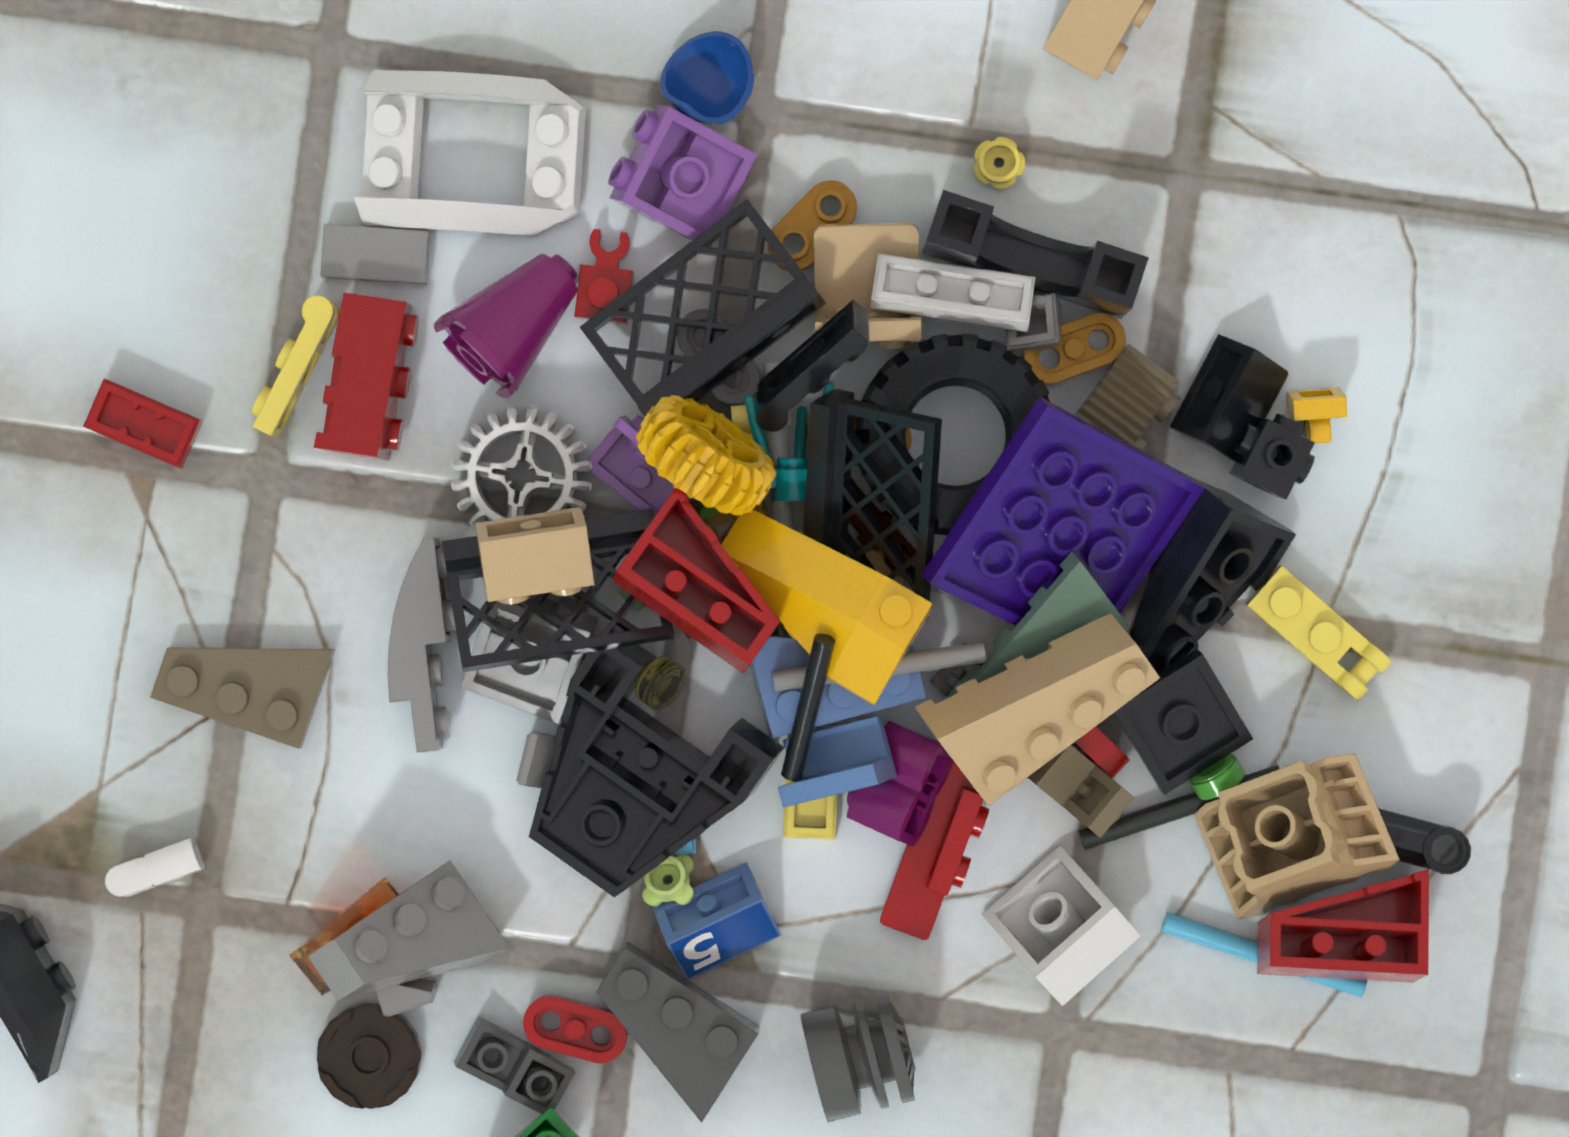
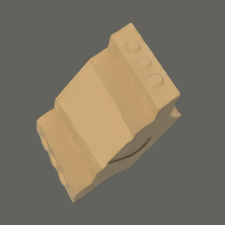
[1194,753,1400,919]

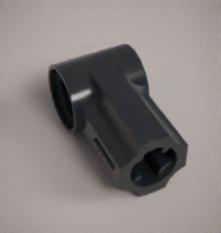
[1378,808,1471,874]

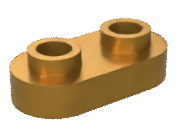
[768,180,857,272]
[1023,313,1126,385]

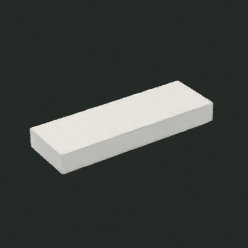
[870,253,1035,332]

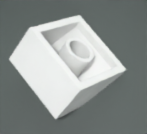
[982,845,1141,1006]

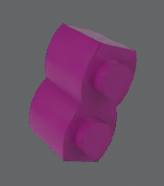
[846,721,953,847]

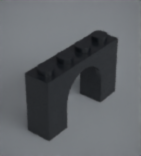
[922,190,1149,319]

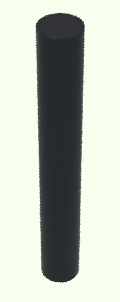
[781,634,835,781]

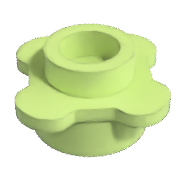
[642,854,694,907]

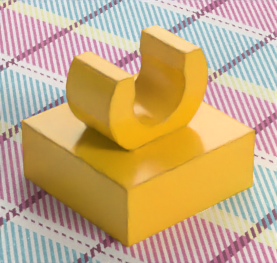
[1286,387,1347,444]

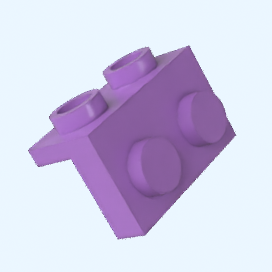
[587,415,693,517]

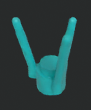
[744,381,835,501]

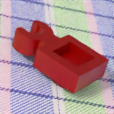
[574,229,633,324]

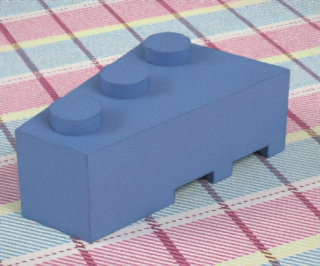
[750,636,927,738]

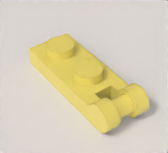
[251,295,339,438]
[1246,566,1392,702]

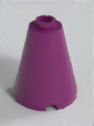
[434,254,578,398]

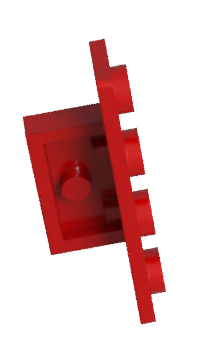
[880,761,989,940]

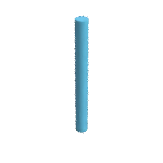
[1161,912,1367,998]

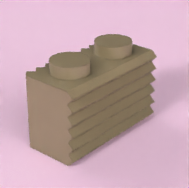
[1075,344,1180,451]

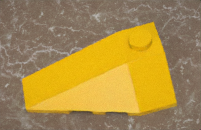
[721,510,933,706]

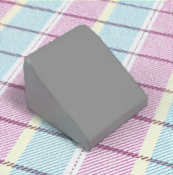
[1006,293,1062,352]
[516,731,555,788]
[375,978,437,1017]

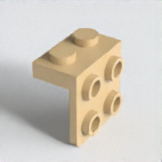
[814,223,922,349]

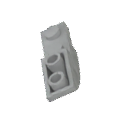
[387,537,456,753]

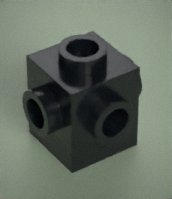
[1229,413,1315,500]

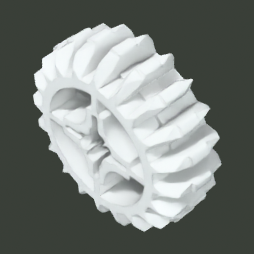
[451,405,593,528]

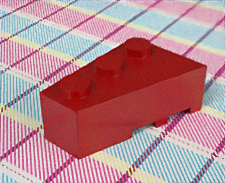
[313,293,419,461]
[1257,869,1429,983]

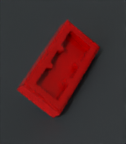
[83,378,203,469]

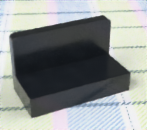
[1170,334,1288,462]

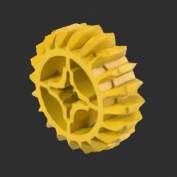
[635,395,776,516]

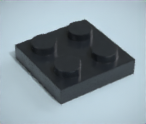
[1113,649,1253,795]

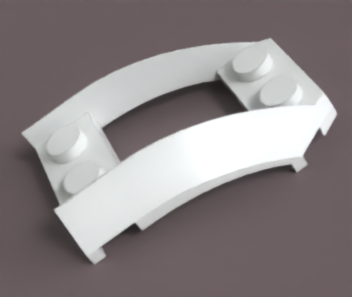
[353,70,586,237]

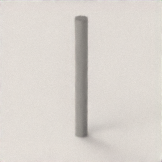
[772,642,986,692]

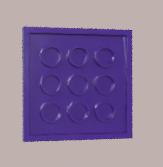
[922,397,1205,626]

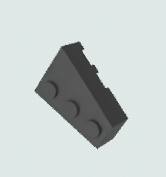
[596,941,760,1123]

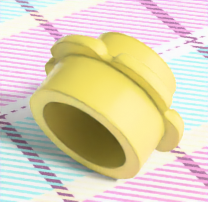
[974,137,1025,189]

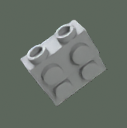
[461,594,598,724]

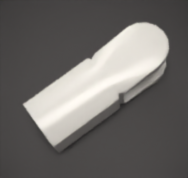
[105,838,205,897]

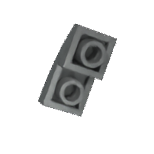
[454,1017,575,1114]

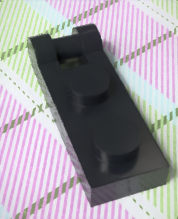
[756,300,869,432]

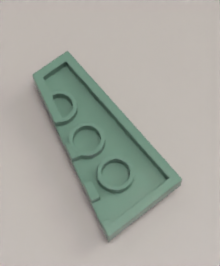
[944,552,1131,700]

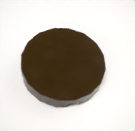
[317,1003,422,1109]

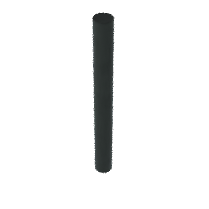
[1078,765,1280,850]

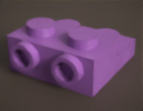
[608,104,757,247]

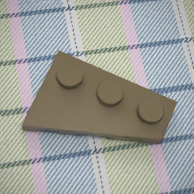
[150,647,335,749]

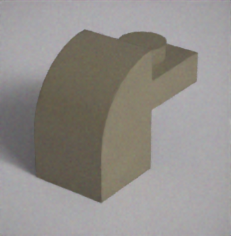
[1027,745,1135,838]

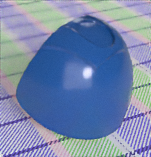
[660,31,754,125]

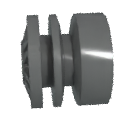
[800,992,916,1122]

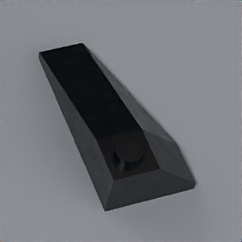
[1130,480,1296,674]

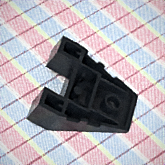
[529,629,785,898]

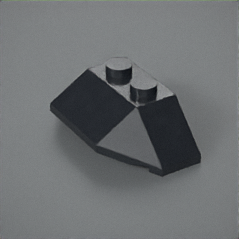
[0,904,76,1083]

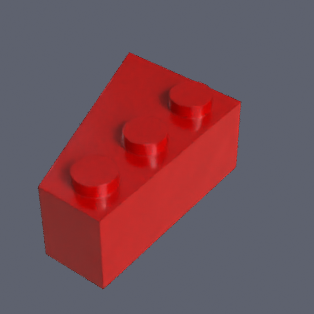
[612,488,780,674]

